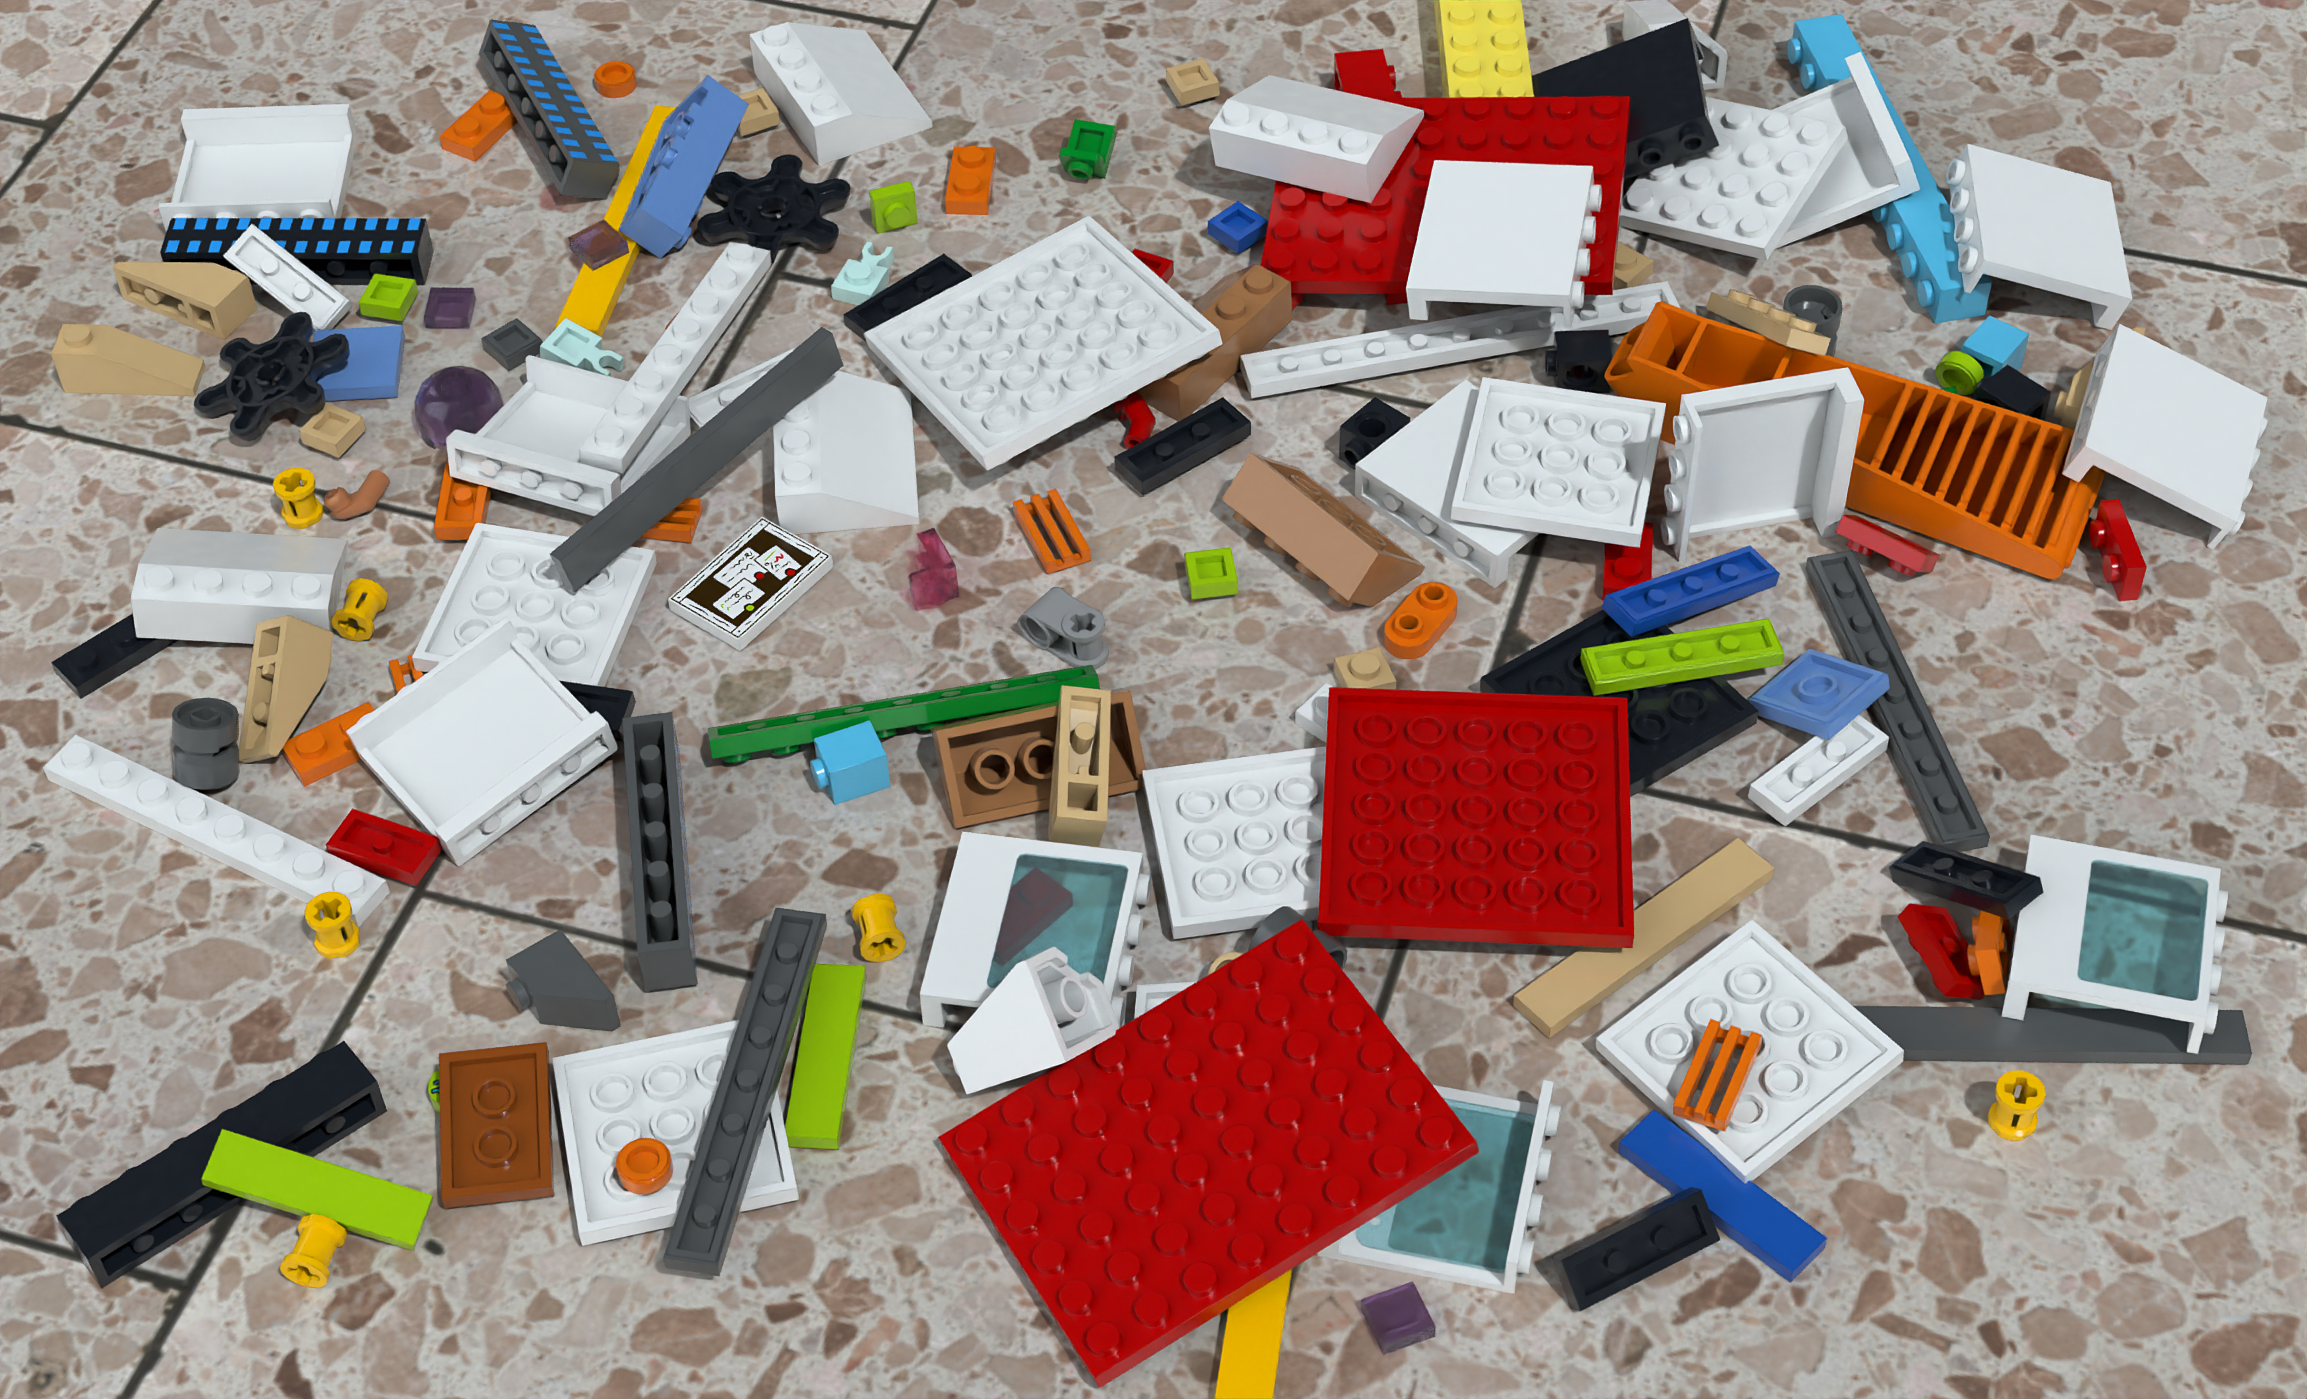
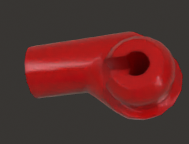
[1113,392,1156,449]

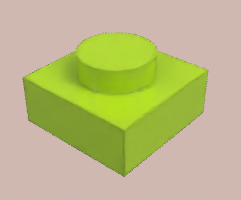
[869,180,918,234]
[358,274,418,321]
[1184,547,1238,599]

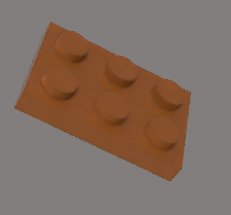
[439,1042,554,1208]

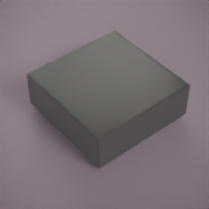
[481,318,543,372]

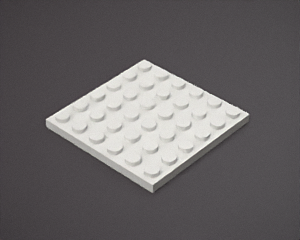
[864,216,1223,471]

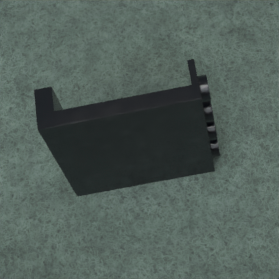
[1531,18,1719,180]

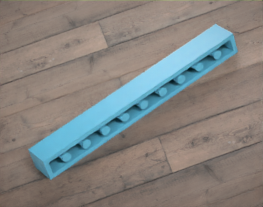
[1787,14,1992,324]

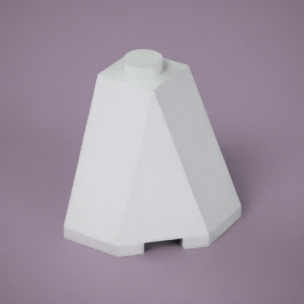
[1622,0,1728,90]
[947,946,1120,1094]

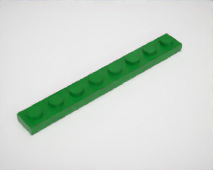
[708,665,1100,763]

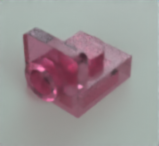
[908,528,959,611]

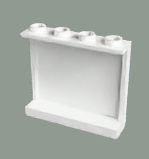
[1773,52,1920,250]
[158,104,357,232]
[1946,144,2132,330]
[1406,160,1602,327]
[2062,324,2268,549]
[446,355,691,516]
[1660,367,1864,563]
[1355,380,1539,588]
[346,617,618,868]

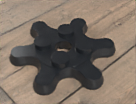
[697,154,851,265]
[194,312,350,441]

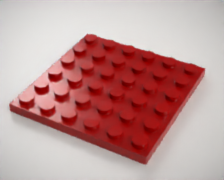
[1318,687,1634,948]

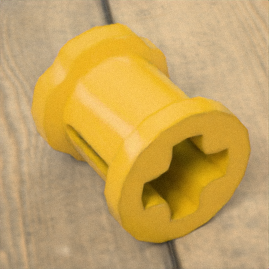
[273,467,324,529]
[331,578,389,642]
[304,891,360,959]
[851,893,906,962]
[1987,1070,2046,1141]
[279,1214,348,1288]

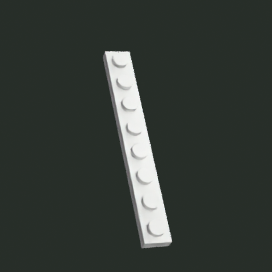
[579,242,771,474]
[43,735,390,928]

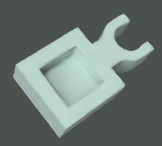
[831,241,894,305]
[540,318,624,377]

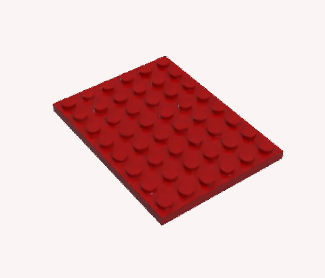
[1260,96,1631,295]
[938,919,1479,1388]

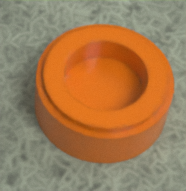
[594,61,637,98]
[616,1138,673,1195]

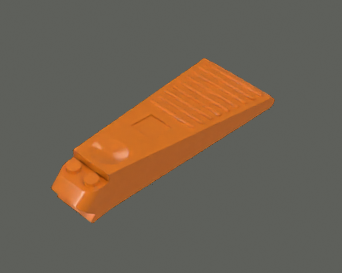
[1604,301,2106,579]

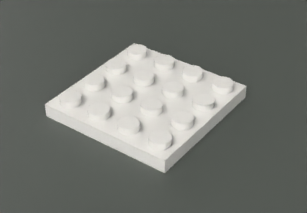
[1619,97,1848,260]
[1451,377,1666,548]
[412,523,657,687]
[1142,746,1326,939]
[1596,920,1904,1184]
[552,1020,799,1246]

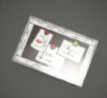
[668,517,834,651]

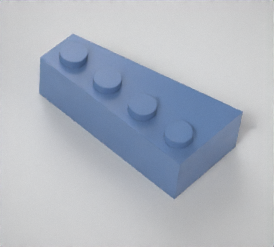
[618,75,749,259]

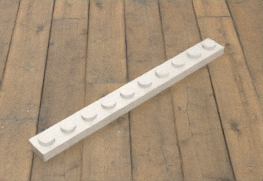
[1240,281,1681,398]

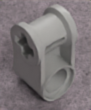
[1018,587,1109,669]

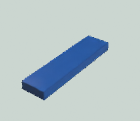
[1602,545,1780,637]
[1618,1109,1827,1283]

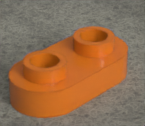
[1384,582,1458,659]

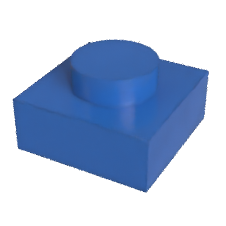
[1208,201,1268,254]

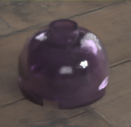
[414,365,504,449]

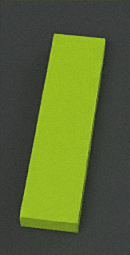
[1581,618,1785,696]
[785,963,867,1150]
[201,1129,433,1251]

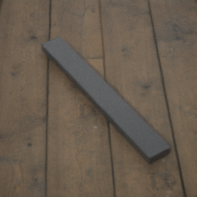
[550,327,844,592]
[1805,550,1990,852]
[663,907,827,1276]
[1853,1006,2252,1064]

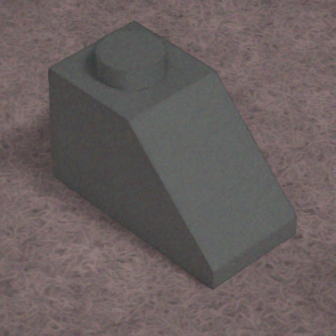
[506,929,621,1032]

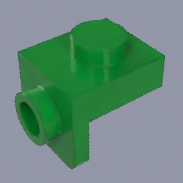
[1059,119,1117,180]

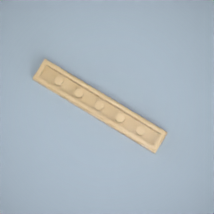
[1513,837,1775,1038]

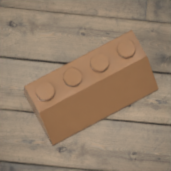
[1135,264,1292,421]
[1222,453,1426,607]
[930,688,1146,828]

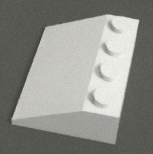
[749,22,933,166]
[1209,75,1424,203]
[773,371,919,534]
[131,528,348,644]

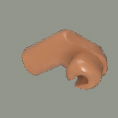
[324,470,390,520]

